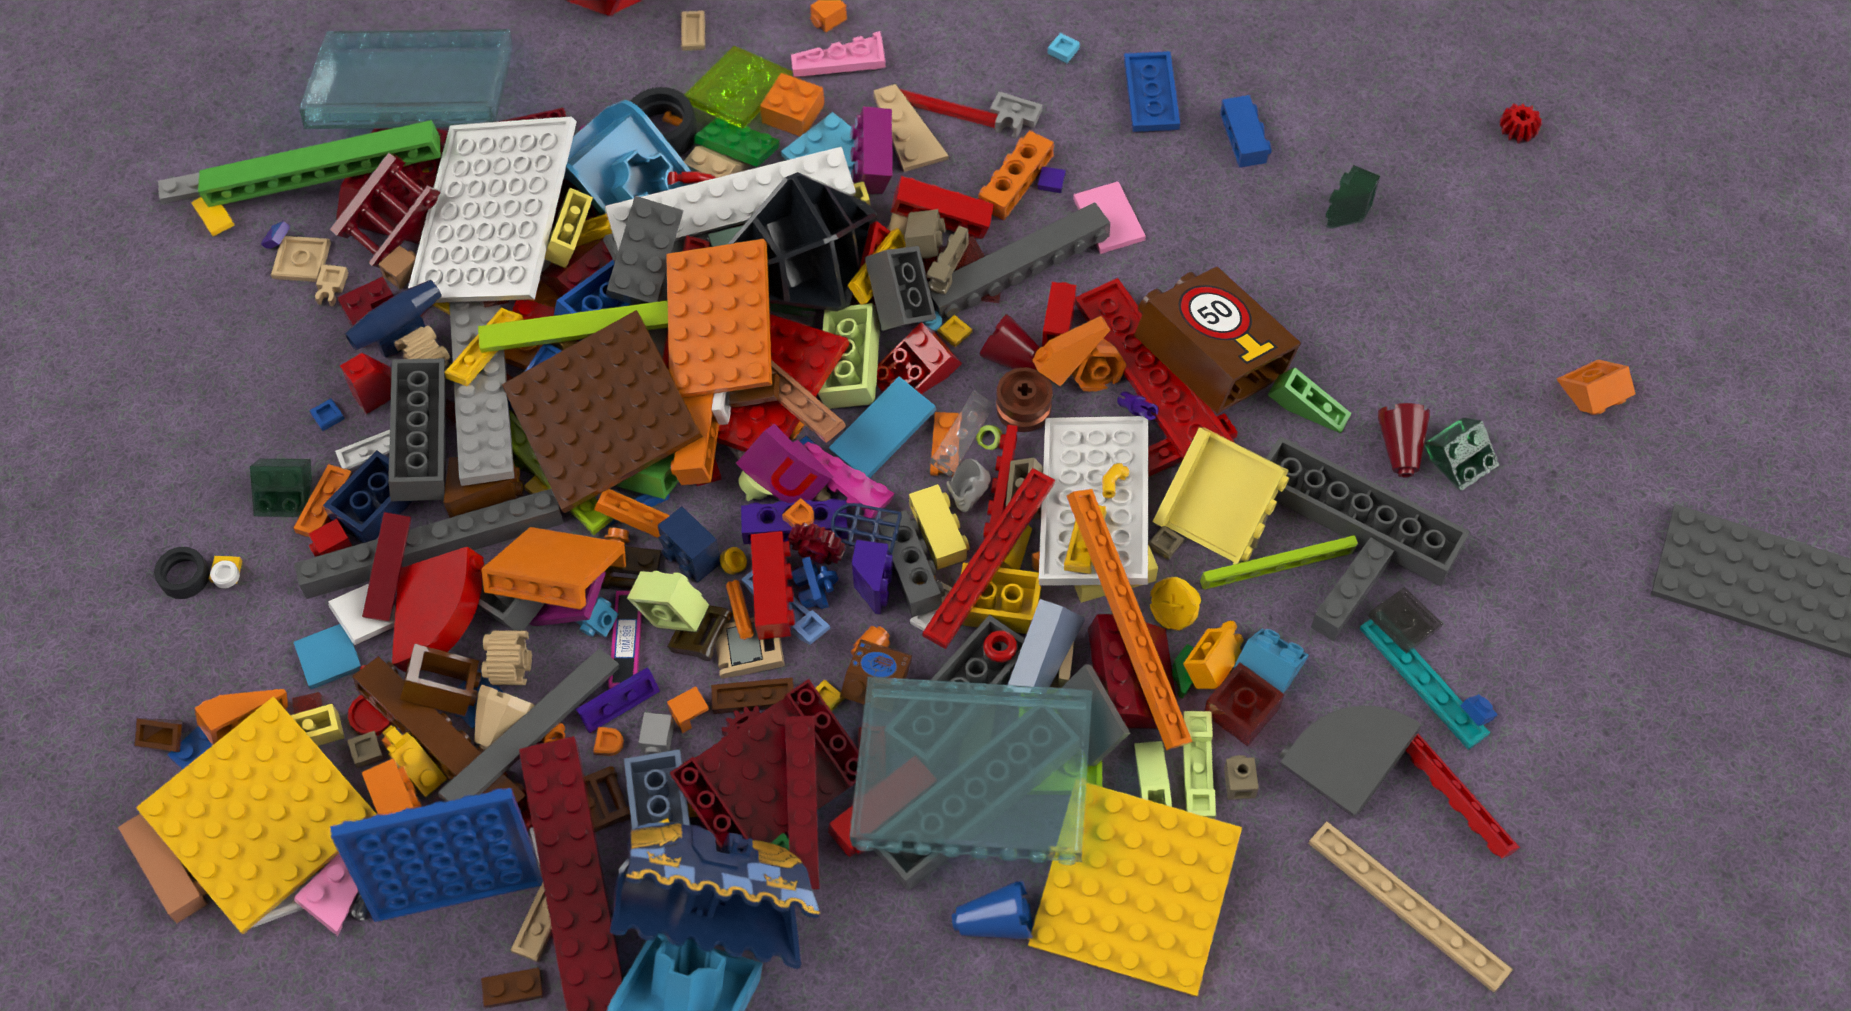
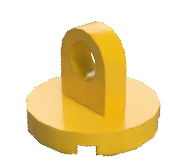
[1150,577,1201,630]

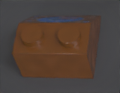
[840,639,913,713]

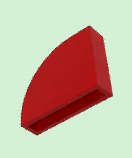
[392,547,484,672]

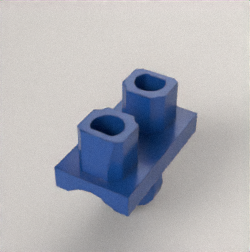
[792,557,838,609]

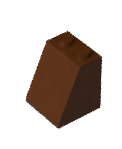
[443,457,524,518]

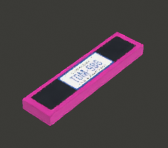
[609,591,642,689]

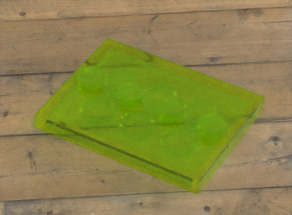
[684,46,793,129]

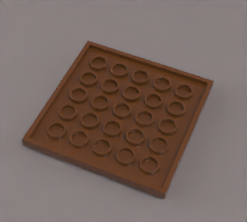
[502,310,703,513]

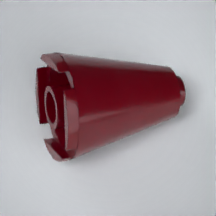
[979,314,1040,370]
[1378,403,1430,478]

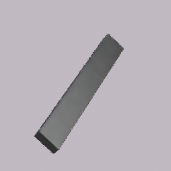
[439,648,619,802]

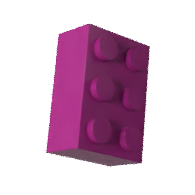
[850,106,892,194]

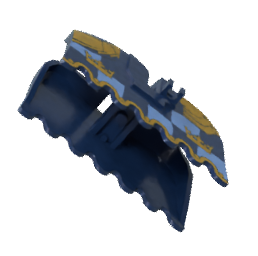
[609,822,820,969]

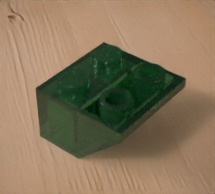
[1325,165,1380,229]
[1425,417,1499,491]
[250,458,312,517]

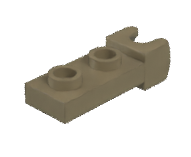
[927,226,969,294]

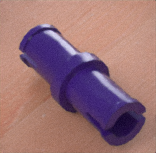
[1117,391,1159,420]

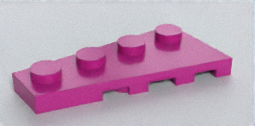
[803,442,895,519]

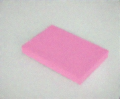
[1073,182,1146,254]

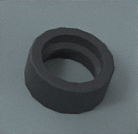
[154,547,210,599]

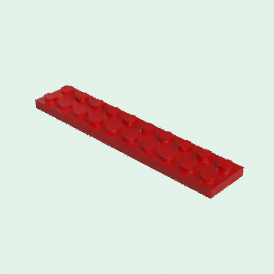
[1075,278,1235,459]

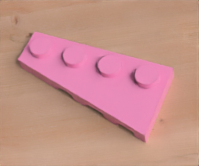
[791,31,886,77]

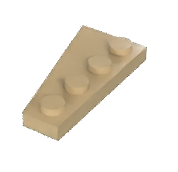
[873,84,948,172]

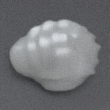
[947,458,991,512]

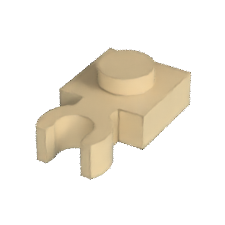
[315,265,349,306]

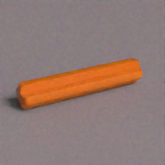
[726,579,754,640]

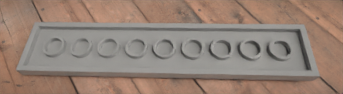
[449,300,514,486]

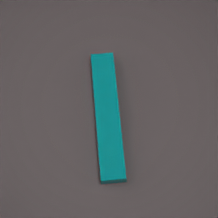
[1360,612,1490,750]

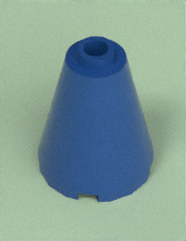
[952,880,1033,939]

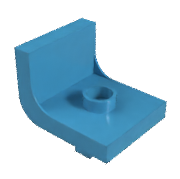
[563,100,695,215]
[607,934,763,1011]

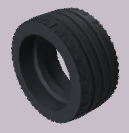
[630,87,697,156]

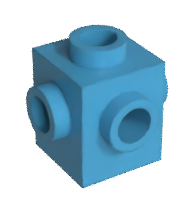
[575,596,619,637]

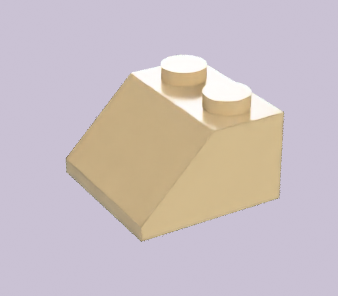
[684,146,750,178]

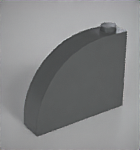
[1280,705,1421,819]

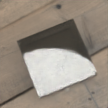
[1368,587,1443,654]

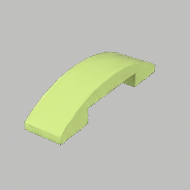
[1183,711,1216,818]

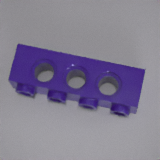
[741,499,848,544]

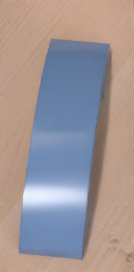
[742,571,830,645]

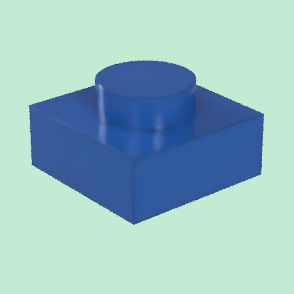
[1460,694,1498,726]

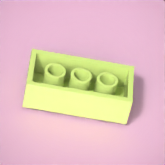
[818,303,880,409]

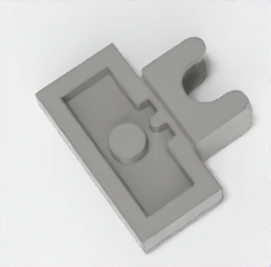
[990,92,1042,139]

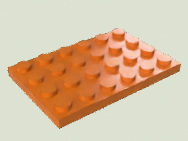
[667,239,772,398]

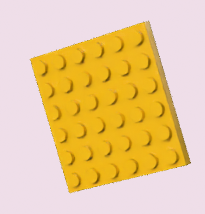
[136,696,377,934]
[1028,780,1242,997]

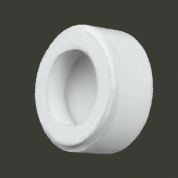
[210,561,240,588]

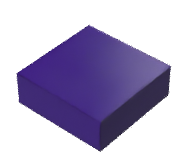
[1038,166,1066,193]

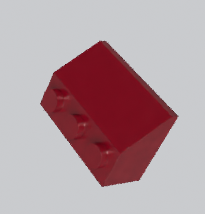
[540,238,613,297]

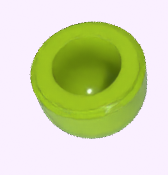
[976,425,1002,450]

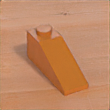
[1032,316,1110,386]
[194,689,288,745]

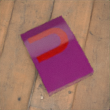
[736,424,834,503]

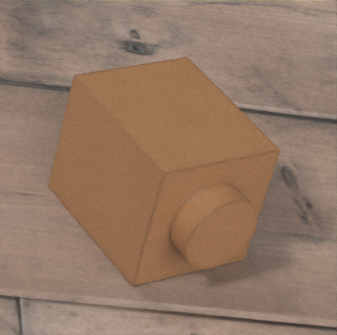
[379,245,416,290]

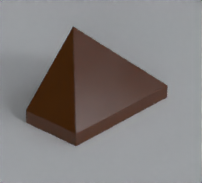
[135,718,182,752]

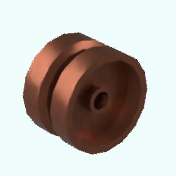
[996,367,1053,432]

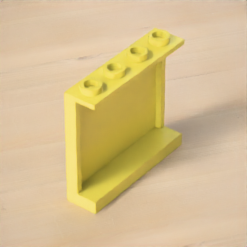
[1153,428,1289,564]

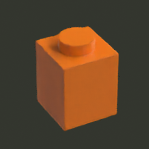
[810,0,847,32]

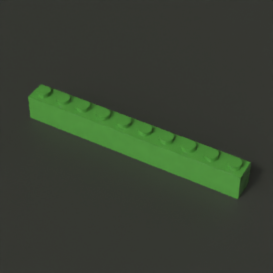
[198,120,440,207]

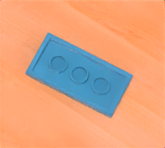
[829,376,937,478]

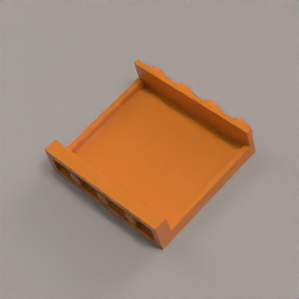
[482,527,626,609]

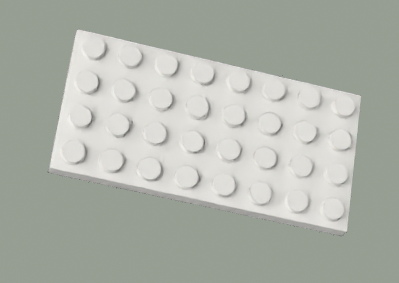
[1039,416,1148,586]

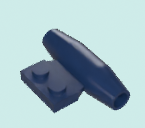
[345,280,442,358]

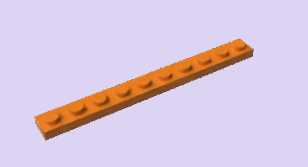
[1067,489,1193,750]

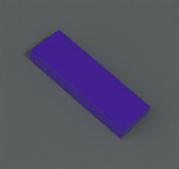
[576,667,660,733]

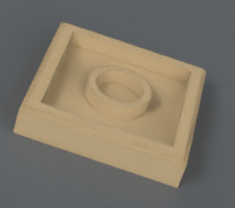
[271,236,331,282]

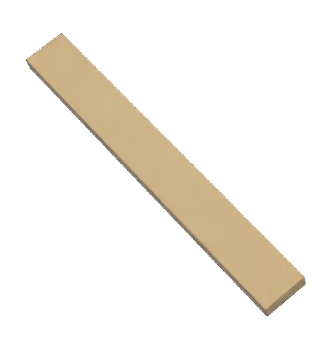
[1308,821,1513,992]

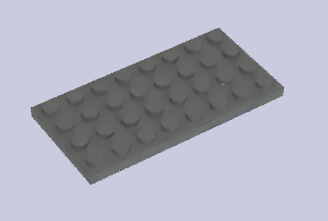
[1651,504,1851,658]

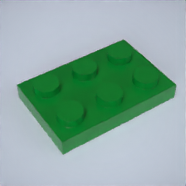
[695,117,780,167]

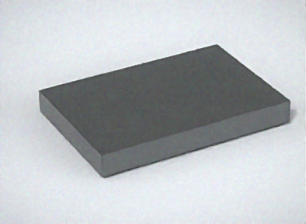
[1051,665,1130,766]

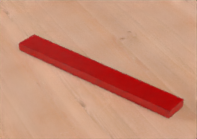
[922,468,1055,649]

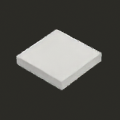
[328,584,396,645]

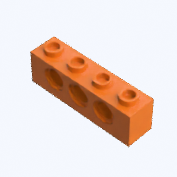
[978,130,1054,220]

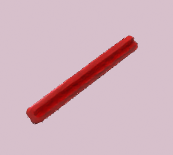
[900,89,999,128]

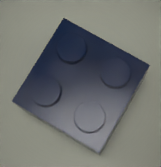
[658,506,720,583]

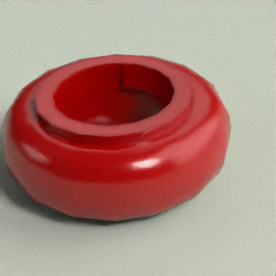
[983,631,1017,662]

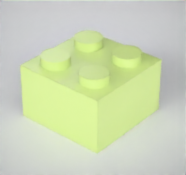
[627,571,709,632]

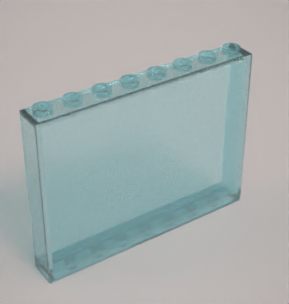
[299,29,513,129]
[850,677,1092,865]

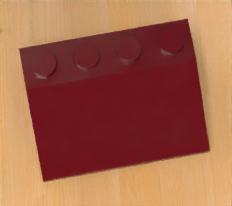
[1088,614,1177,729]

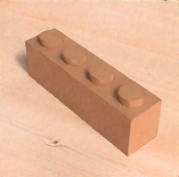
[118,813,207,923]

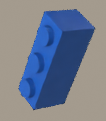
[1220,95,1271,168]

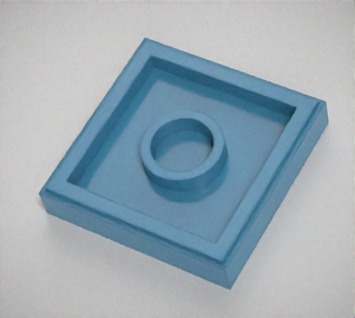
[294,624,361,690]

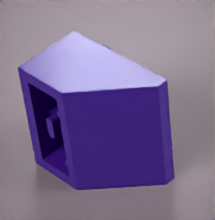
[852,540,894,615]

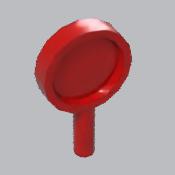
[348,665,392,736]

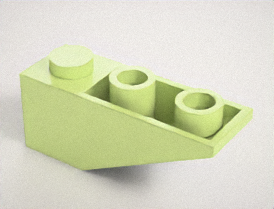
[1134,741,1172,807]

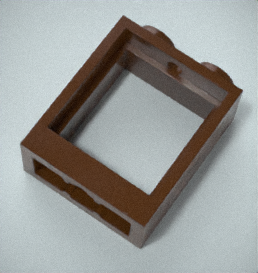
[400,644,481,716]

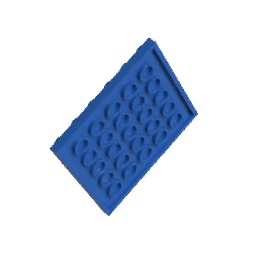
[330,788,543,922]

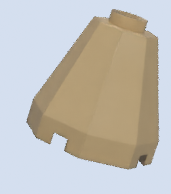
[474,685,535,751]

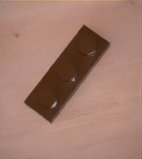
[711,677,794,714]

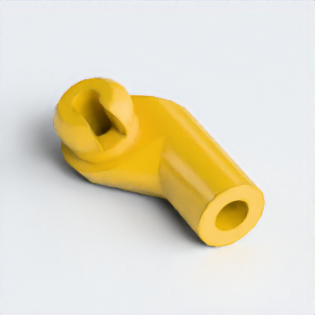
[1102,463,1129,498]

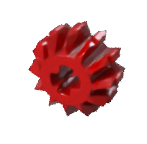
[1500,103,1542,143]

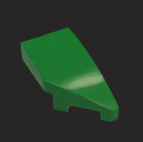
[1172,644,1194,699]

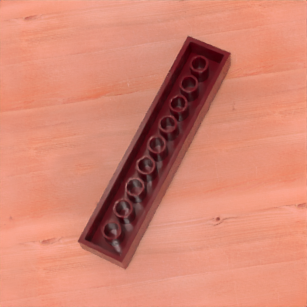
[519,736,624,1011]

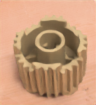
[395,325,450,370]
[482,631,532,685]

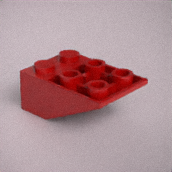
[876,322,962,394]

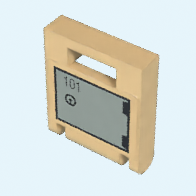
[716,617,785,679]

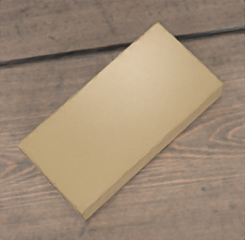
[681,11,705,51]

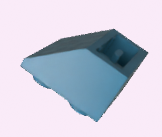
[1234,628,1309,695]

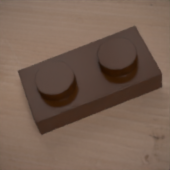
[481,967,543,1009]

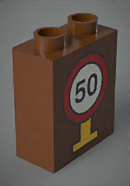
[1134,266,1301,414]

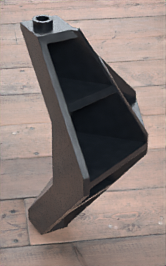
[728,172,877,311]

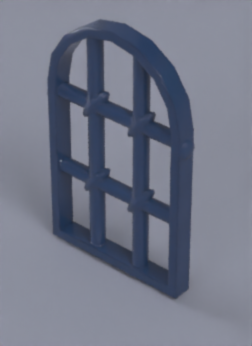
[831,503,903,554]

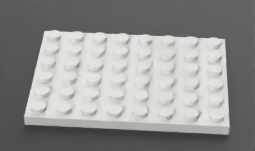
[408,117,577,303]

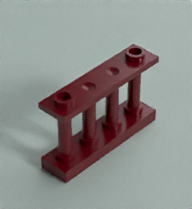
[330,153,441,268]

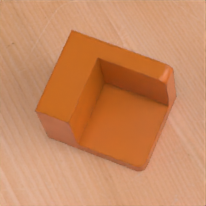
[667,686,708,733]

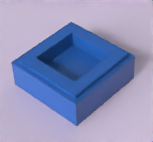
[309,398,345,432]

